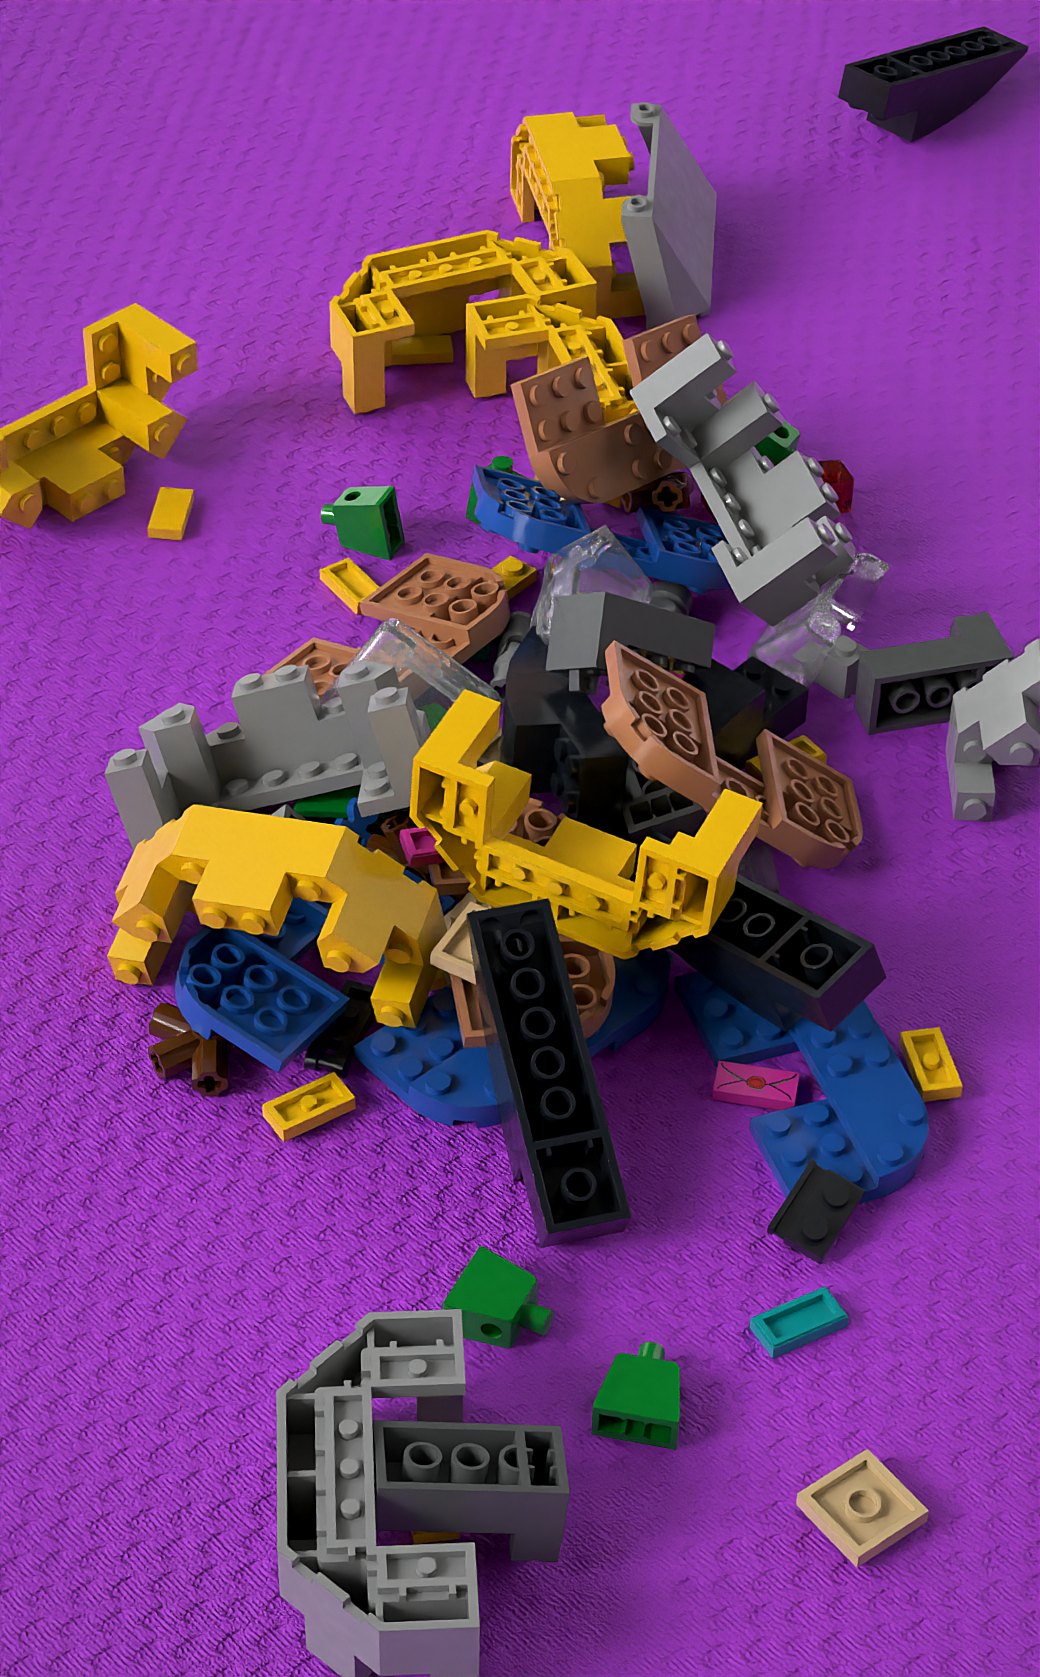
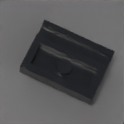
[767,1159,865,1264]

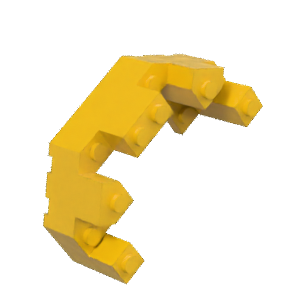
[510,112,646,319]
[329,230,597,414]
[466,294,639,508]
[0,303,198,529]
[409,689,763,960]
[107,804,447,1029]

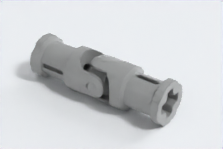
[488,611,536,704]

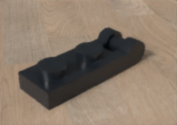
[304,980,376,1079]

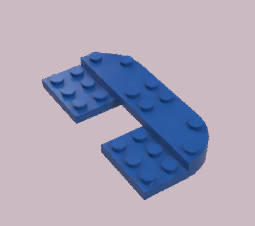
[471,465,733,594]
[174,849,456,1073]
[354,947,670,1128]
[674,972,929,1204]

